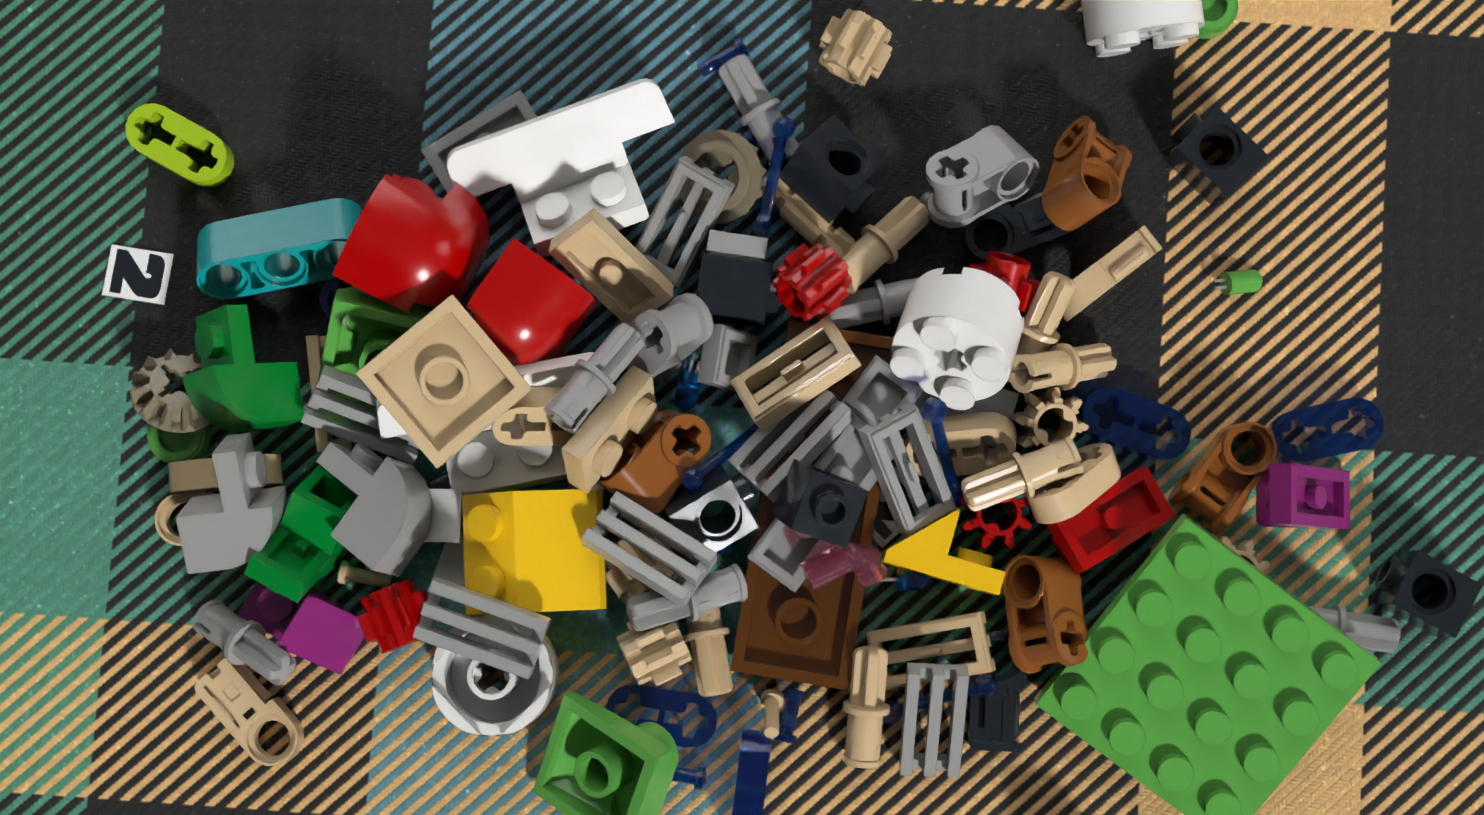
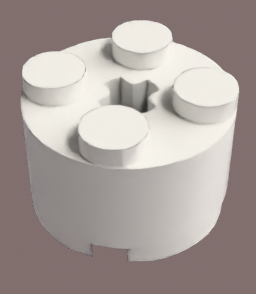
[1081,0,1205,57]
[890,267,1024,410]
[432,614,560,736]

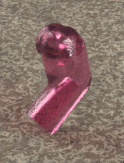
[800,542,888,590]

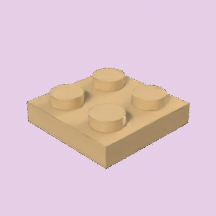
[356,294,532,469]

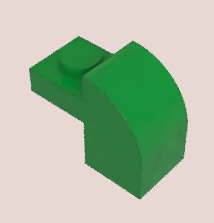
[182,305,304,432]
[244,465,358,603]

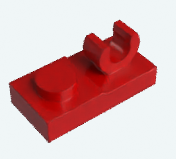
[1047,465,1176,574]

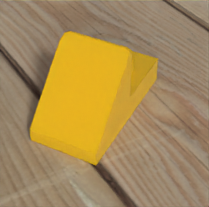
[880,509,1006,595]

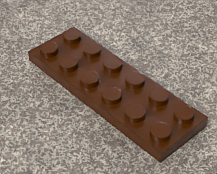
[730,321,894,690]

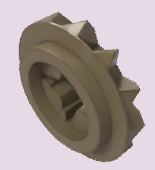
[679,130,767,224]
[130,348,212,433]

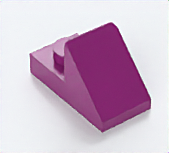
[1257,463,1350,529]
[237,582,365,674]

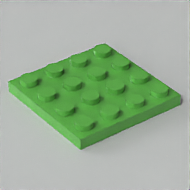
[1034,513,1381,815]

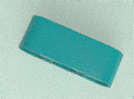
[196,198,363,300]

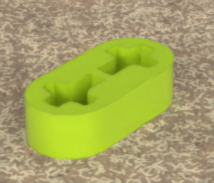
[125,103,234,188]

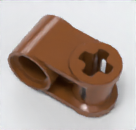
[1041,116,1132,231]
[598,409,712,515]
[1168,422,1277,535]
[1002,555,1089,674]

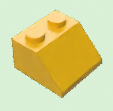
[462,489,607,615]

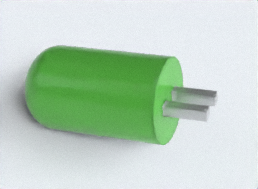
[1214,269,1263,295]

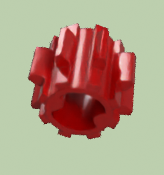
[773,243,852,321]
[959,497,1032,549]
[357,579,428,654]

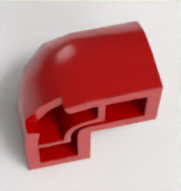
[332,173,490,312]
[466,238,598,366]

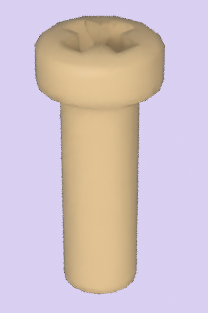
[337,560,393,588]
[760,689,784,738]

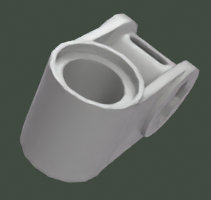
[926,125,1040,228]
[625,293,713,384]

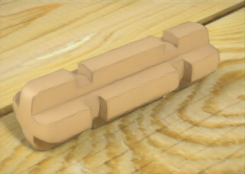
[760,170,855,257]

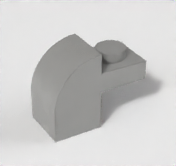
[175,432,287,574]
[316,442,432,576]

